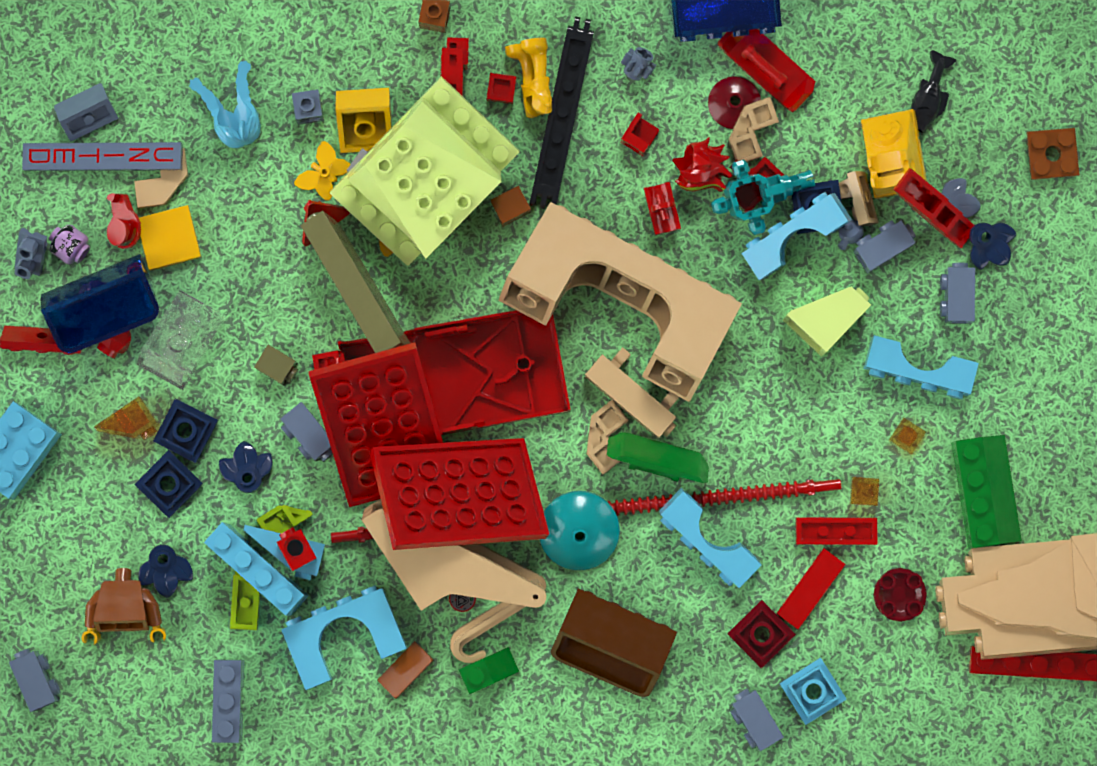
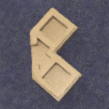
[728,97,779,162]
[134,148,188,209]
[586,400,629,475]

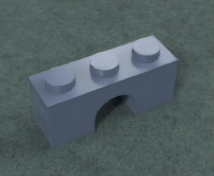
[212,660,244,743]

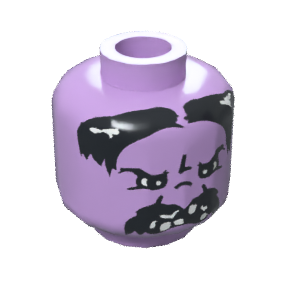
[49,225,90,264]

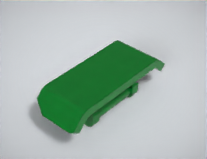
[607,432,709,483]

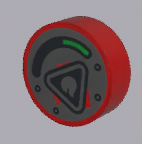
[449,594,476,612]

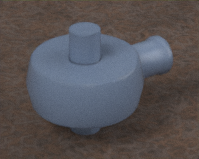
[838,220,864,250]

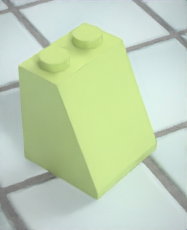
[783,286,871,357]

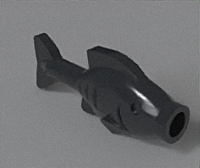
[911,50,956,133]

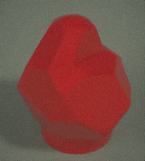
[97,319,131,359]

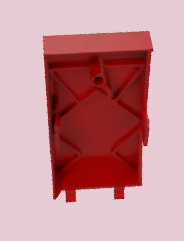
[325,310,571,435]

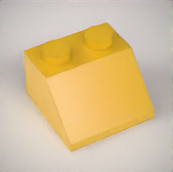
[336,88,392,153]

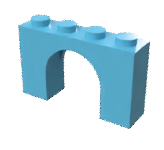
[204,522,309,616]
[281,585,407,690]

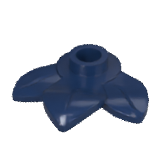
[969,222,1016,270]
[219,441,273,493]
[138,544,193,598]

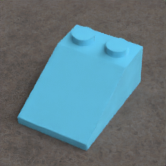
[244,525,325,580]

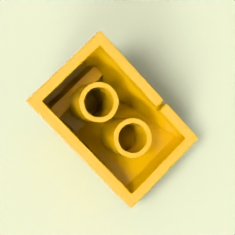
[861,109,927,199]

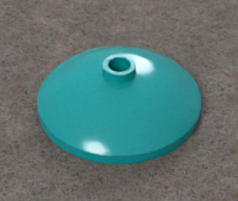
[540,491,620,570]

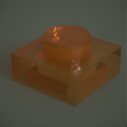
[888,417,926,455]
[850,477,879,506]

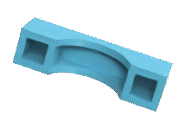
[741,192,852,280]
[863,335,979,399]
[659,487,762,588]

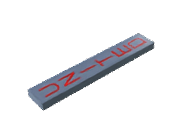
[22,142,183,171]

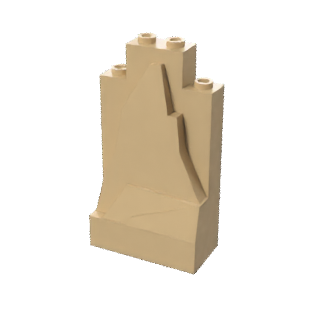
[935,533,1097,660]

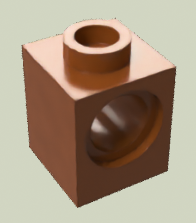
[418,0,451,33]

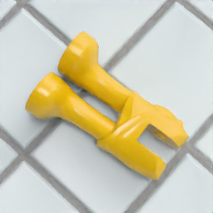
[505,38,552,118]

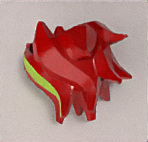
[672,137,732,192]

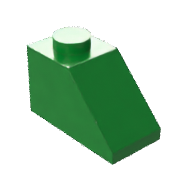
[458,647,519,695]

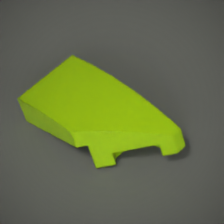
[256,505,313,533]

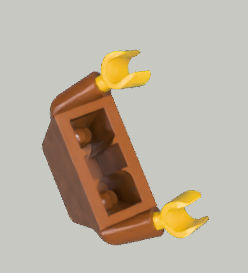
[81,568,166,645]

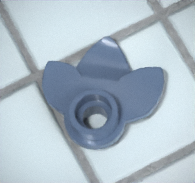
[941,178,981,218]

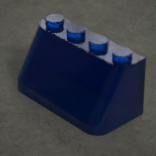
[669,0,782,42]
[41,254,159,353]

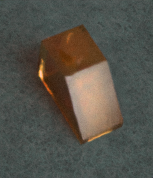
[94,396,160,440]

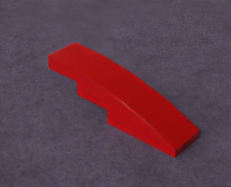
[893,168,975,248]

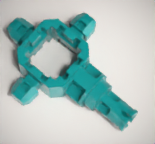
[711,159,815,235]

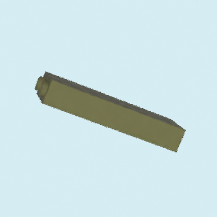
[301,211,410,353]

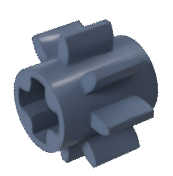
[621,47,656,81]

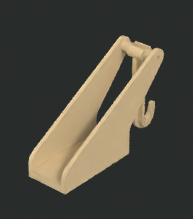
[362,499,546,663]

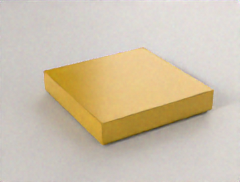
[139,205,202,271]

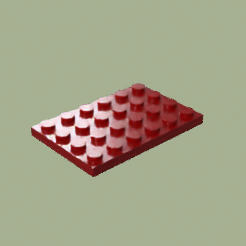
[308,342,443,508]
[370,438,549,550]

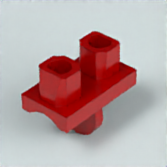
[643,182,681,235]

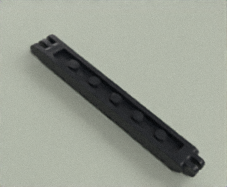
[529,16,594,209]

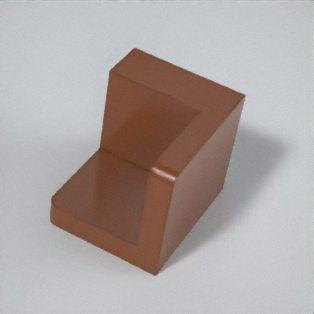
[491,185,531,227]

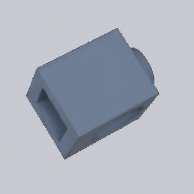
[292,89,324,125]

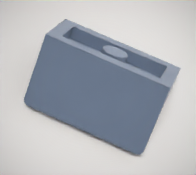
[54,83,119,142]

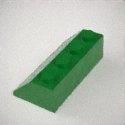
[951,435,1022,549]

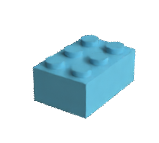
[0,401,62,500]

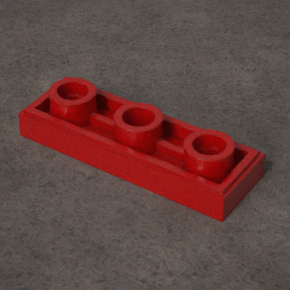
[0,325,85,355]

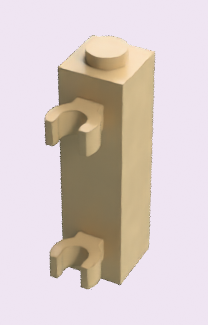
[585,347,679,439]

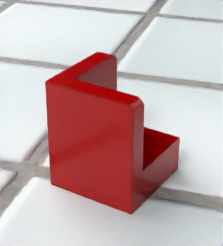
[620,112,659,157]

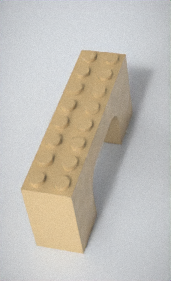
[498,202,742,402]

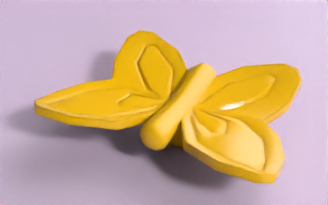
[294,141,351,201]

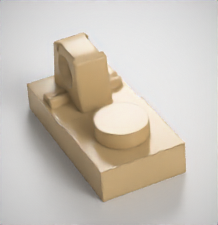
[839,171,878,226]

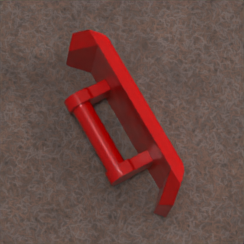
[718,19,816,112]

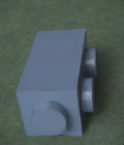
[853,220,916,274]
[940,263,975,324]
[281,402,333,462]
[9,648,61,712]
[730,688,784,751]

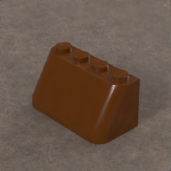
[551,588,677,697]

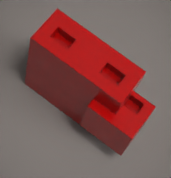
[440,37,469,95]

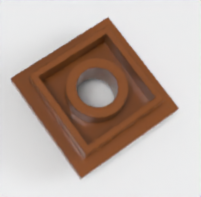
[1026,128,1080,180]

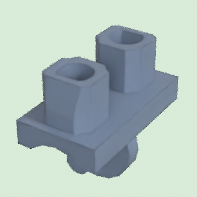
[14,228,47,279]

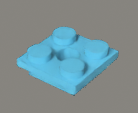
[779,658,846,725]

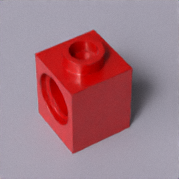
[276,527,316,571]

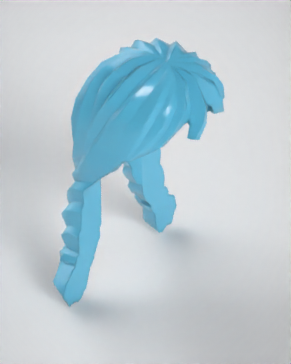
[189,61,261,148]

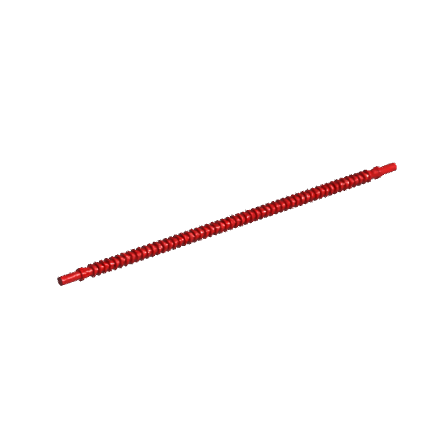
[331,479,841,543]

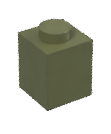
[254,344,299,386]

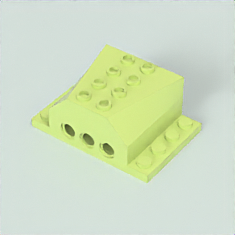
[330,76,520,266]

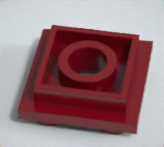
[727,600,796,669]

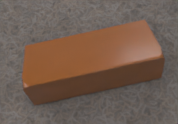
[377,641,434,699]

